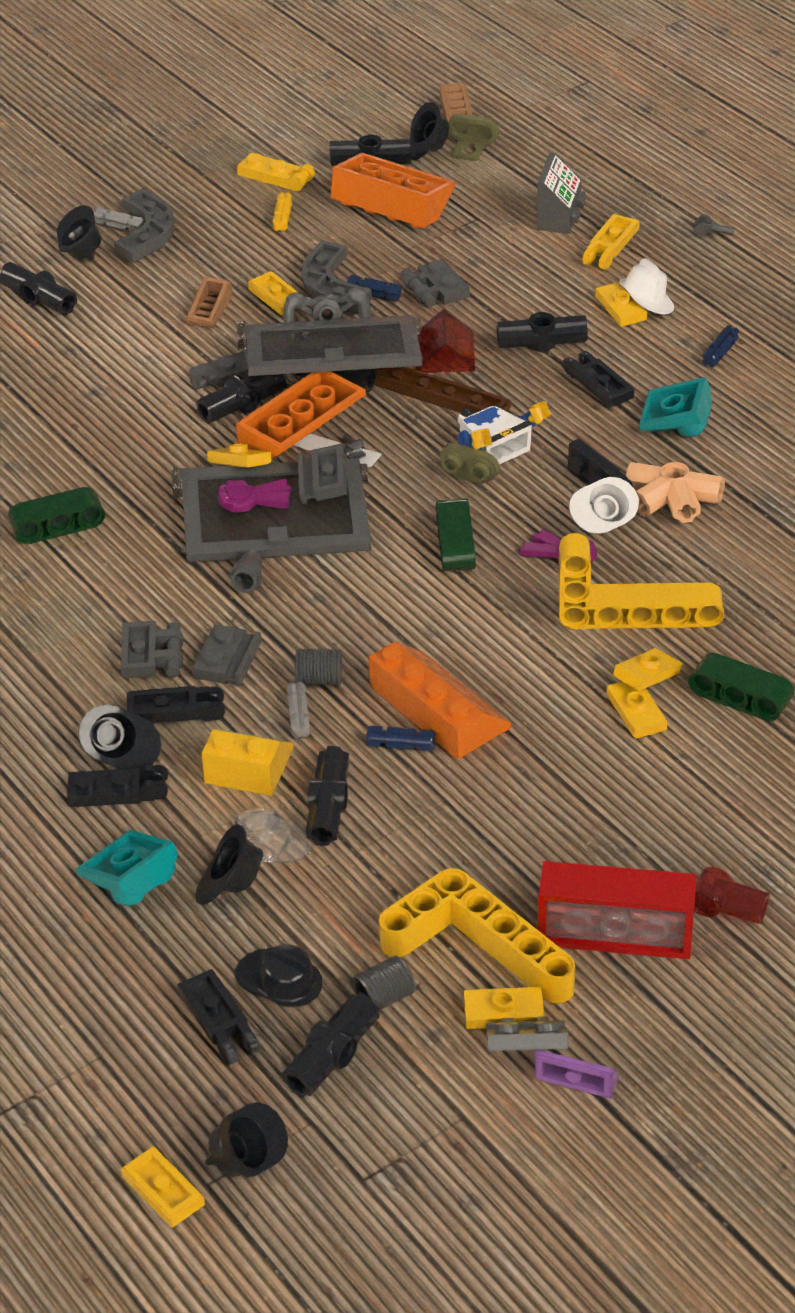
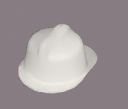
[620,258,674,314]
[569,477,639,534]

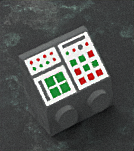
[537,153,586,234]

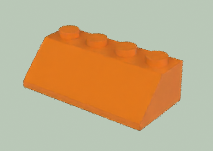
[330,153,456,229]
[236,371,366,459]
[368,641,511,760]

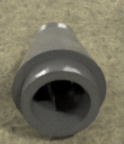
[229,550,262,593]

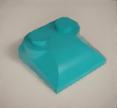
[639,377,712,437]
[75,830,178,906]

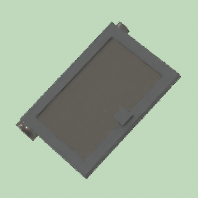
[236,315,422,376]
[172,458,371,562]

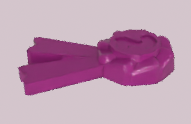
[217,479,292,512]
[519,529,597,563]

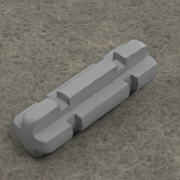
[94,208,144,232]
[287,681,310,739]

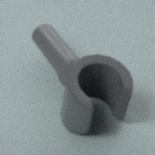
[693,214,734,237]
[343,433,366,459]

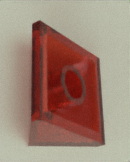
[416,308,475,373]

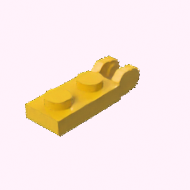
[582,214,639,270]

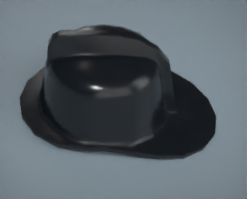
[409,102,449,161]
[57,205,102,261]
[78,704,162,769]
[195,824,263,905]
[235,944,323,1007]
[205,1102,288,1177]

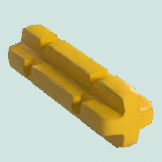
[272,192,292,232]

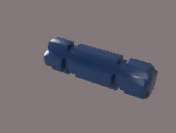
[347,275,402,301]
[702,325,739,367]
[366,725,435,751]

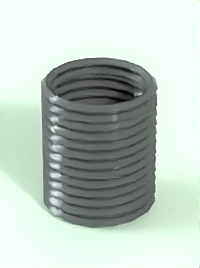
[295,648,342,686]
[352,955,415,1010]

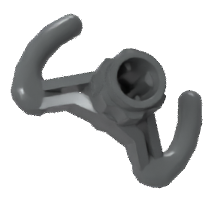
[284,288,371,342]

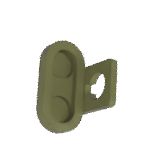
[448,114,499,161]
[440,443,500,484]

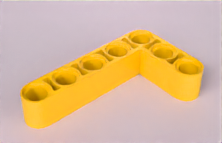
[558,533,725,629]
[379,868,575,1004]

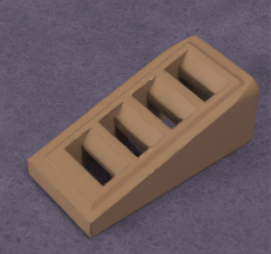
[440,82,473,121]
[185,276,233,328]

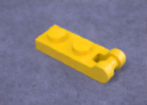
[237,153,316,191]

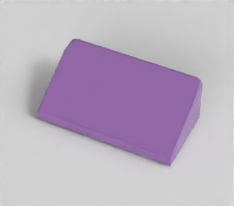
[535,1050,619,1099]

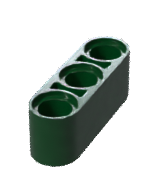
[8,487,105,544]
[436,499,476,571]
[688,652,794,721]

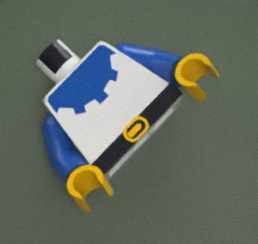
[457,401,551,464]

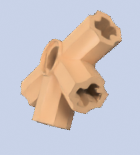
[626,462,725,523]

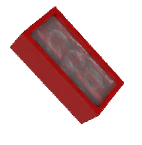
[538,861,697,959]

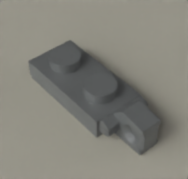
[189,348,272,390]

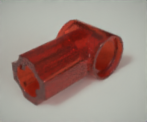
[694,867,770,924]

